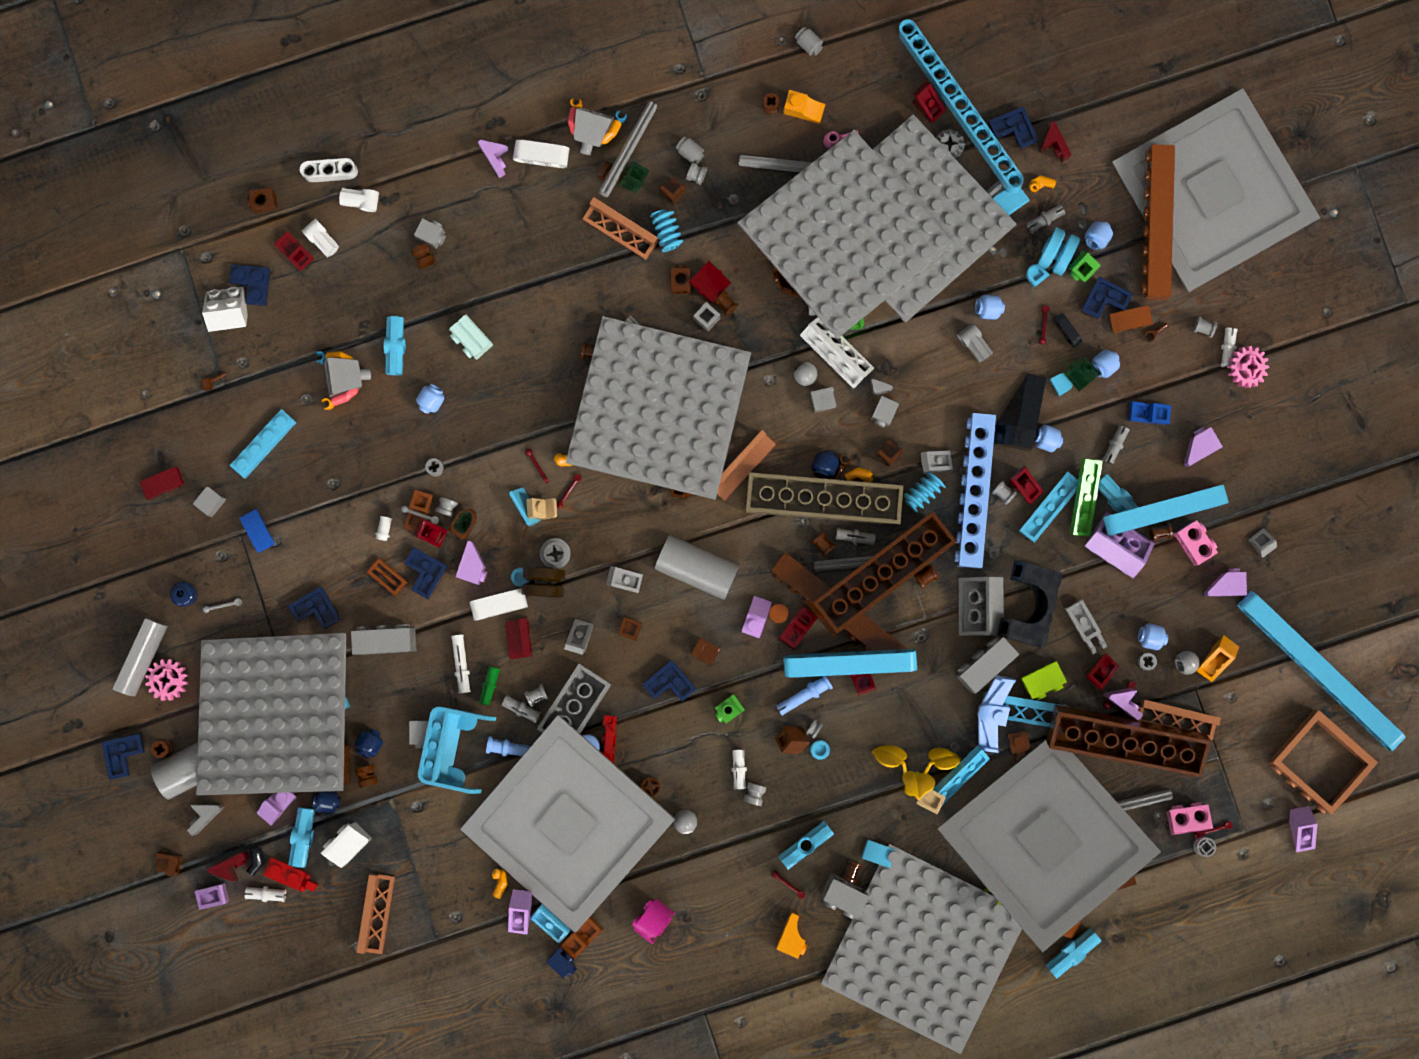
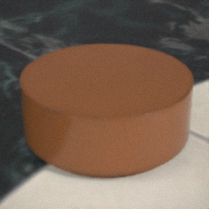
[769,604,788,623]

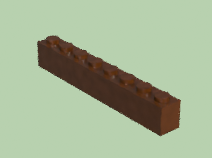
[771,552,907,651]

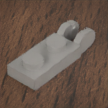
[1064,599,1107,655]

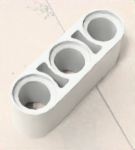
[513,140,570,168]
[300,158,358,182]
[470,588,528,621]

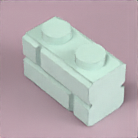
[449,315,493,360]

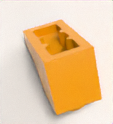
[784,90,825,124]
[1197,635,1240,682]
[776,911,807,959]

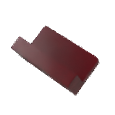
[505,618,533,659]

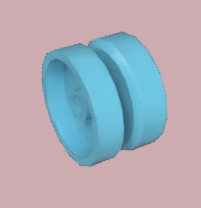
[1037,227,1080,276]

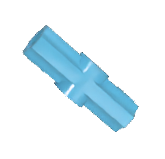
[384,316,406,375]
[1098,474,1139,513]
[288,807,315,868]
[778,821,834,870]
[1045,927,1101,978]

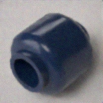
[811,450,839,479]
[170,582,198,607]
[354,729,383,759]
[312,791,341,814]

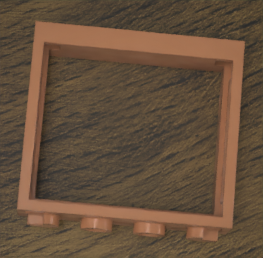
[1268,710,1378,815]

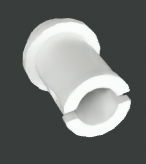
[375,516,392,541]

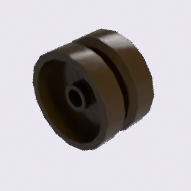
[521,566,565,598]

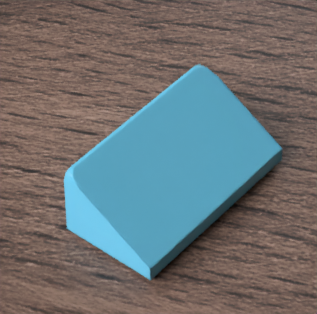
[993,182,1030,215]
[509,488,541,527]
[530,904,571,943]

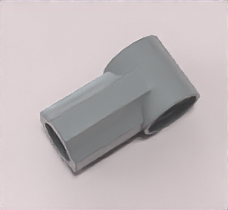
[957,323,993,363]

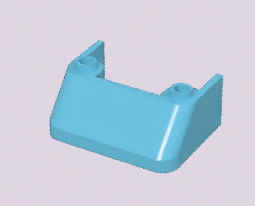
[418,707,496,794]

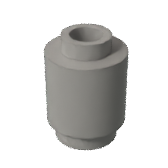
[795,27,823,55]
[676,137,704,164]

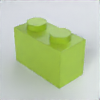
[1019,661,1067,701]

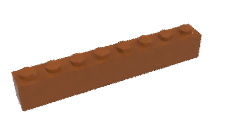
[1141,144,1175,300]

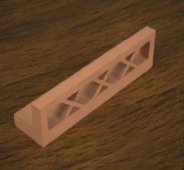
[582,197,658,260]
[717,430,776,501]
[1138,700,1221,740]
[356,873,395,954]

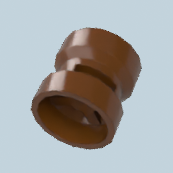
[597,161,623,187]
[411,243,436,269]
[355,764,378,788]

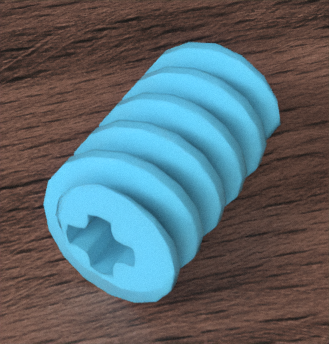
[650,210,684,252]
[904,472,946,514]

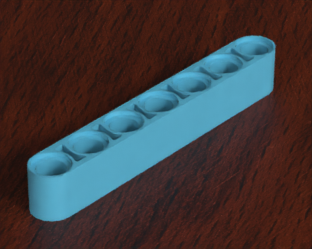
[1103,485,1229,536]
[783,649,917,677]

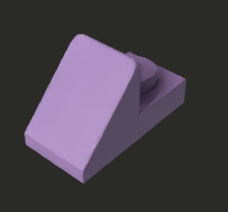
[478,140,509,178]
[742,596,772,638]
[1103,688,1143,721]
[257,792,297,826]
[195,883,229,910]

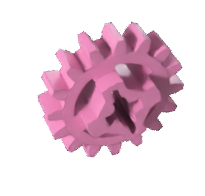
[1227,346,1269,388]
[145,659,189,701]

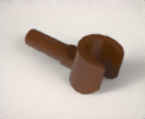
[1144,323,1168,342]
[201,372,227,391]
[834,454,851,480]

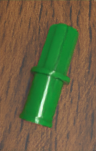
[479,666,500,706]

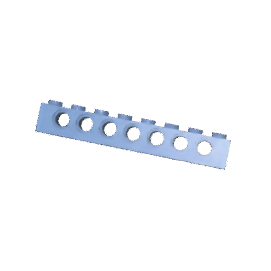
[954,413,996,569]

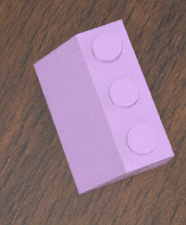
[1085,511,1155,578]

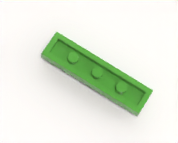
[1070,458,1103,537]

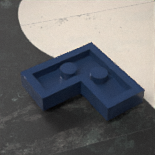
[988,106,1039,150]
[229,264,271,307]
[1081,277,1133,320]
[404,547,448,599]
[288,586,342,629]
[642,660,697,701]
[102,734,145,780]

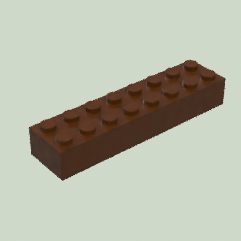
[809,512,957,637]
[1046,705,1211,778]

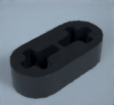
[1053,313,1082,348]

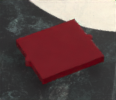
[689,261,731,303]

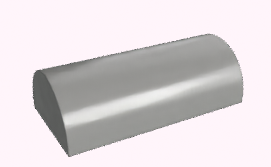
[654,535,740,600]
[112,615,168,697]
[537,664,612,733]
[150,742,198,800]

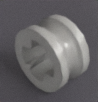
[425,458,444,477]
[1138,653,1157,670]
[805,720,823,739]

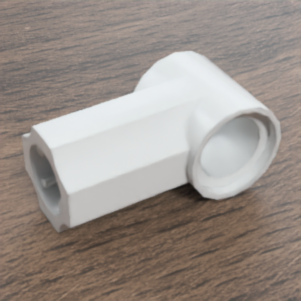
[339,188,379,212]
[301,218,339,258]

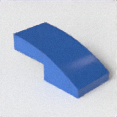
[1128,401,1171,425]
[239,508,275,553]

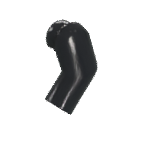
[246,846,265,876]

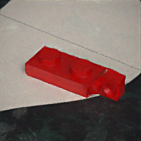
[602,715,617,763]
[263,857,319,892]

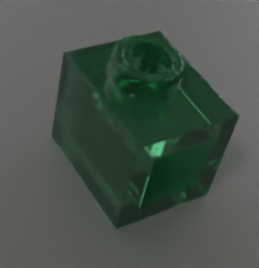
[619,161,649,193]
[1064,357,1100,391]

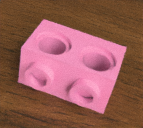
[1174,520,1218,566]
[1166,802,1213,835]

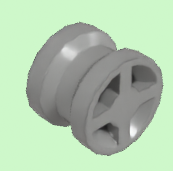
[686,162,707,185]
[435,497,458,518]

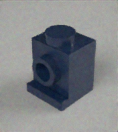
[547,946,577,978]

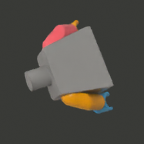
[567,98,627,155]
[316,351,371,410]

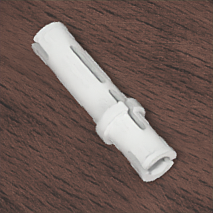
[451,635,471,693]

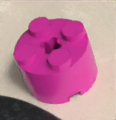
[632,898,675,944]

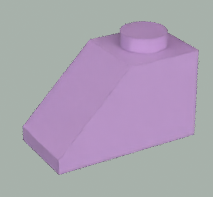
[1183,427,1223,468]
[456,541,487,585]
[1203,569,1247,596]
[1289,806,1317,852]
[508,889,532,934]

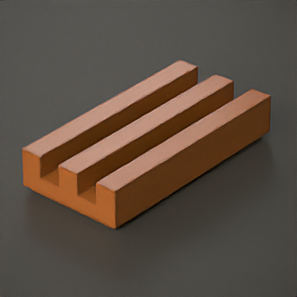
[366,558,408,597]

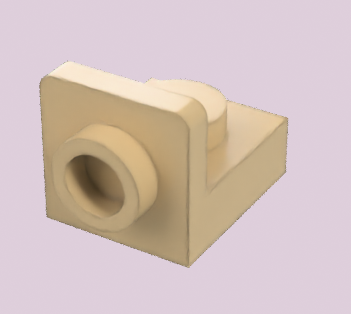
[526,498,557,520]
[915,790,946,814]

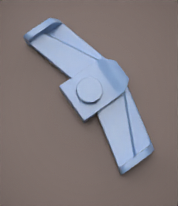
[977,675,1016,753]

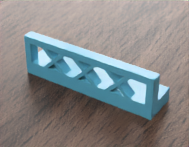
[982,692,1063,727]

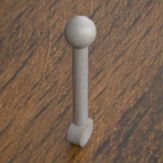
[401,505,439,524]
[202,598,242,613]

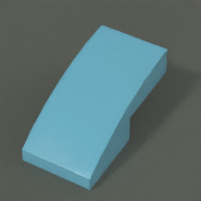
[861,839,895,868]

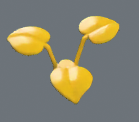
[872,745,961,800]

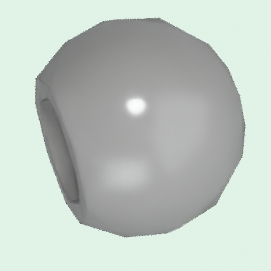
[794,362,818,386]
[1174,651,1199,675]
[673,810,697,834]

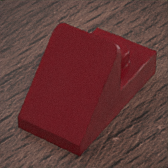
[913,81,946,123]
[1040,121,1072,162]
[1009,466,1044,504]
[413,518,448,548]
[1084,653,1119,690]
[207,851,250,882]

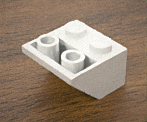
[202,286,248,332]
[321,822,372,868]

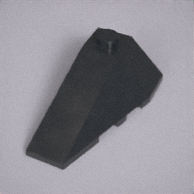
[994,374,1046,452]

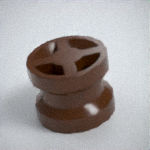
[641,777,661,797]

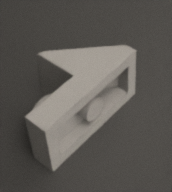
[921,451,953,474]
[606,566,643,593]
[564,619,594,655]
[187,804,224,836]

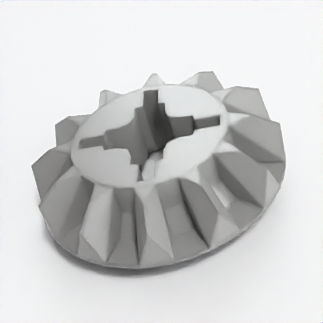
[936,129,965,158]
[540,538,571,569]

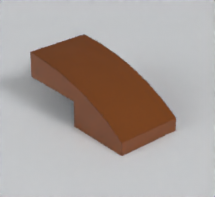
[1109,306,1153,333]
[404,490,433,531]
[561,916,603,959]

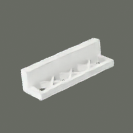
[800,317,874,389]

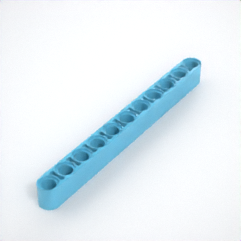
[899,19,1023,193]
[1237,591,1406,752]

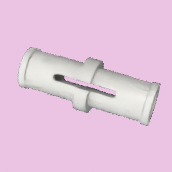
[1221,328,1238,367]
[731,750,747,789]
[245,886,286,902]

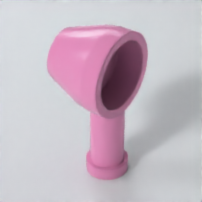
[823,130,858,150]

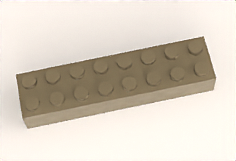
[746,473,903,526]

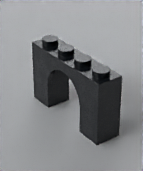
[997,561,1062,648]

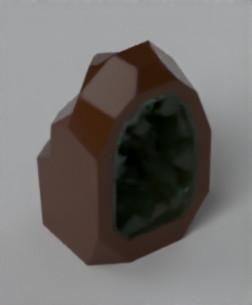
[448,509,477,541]

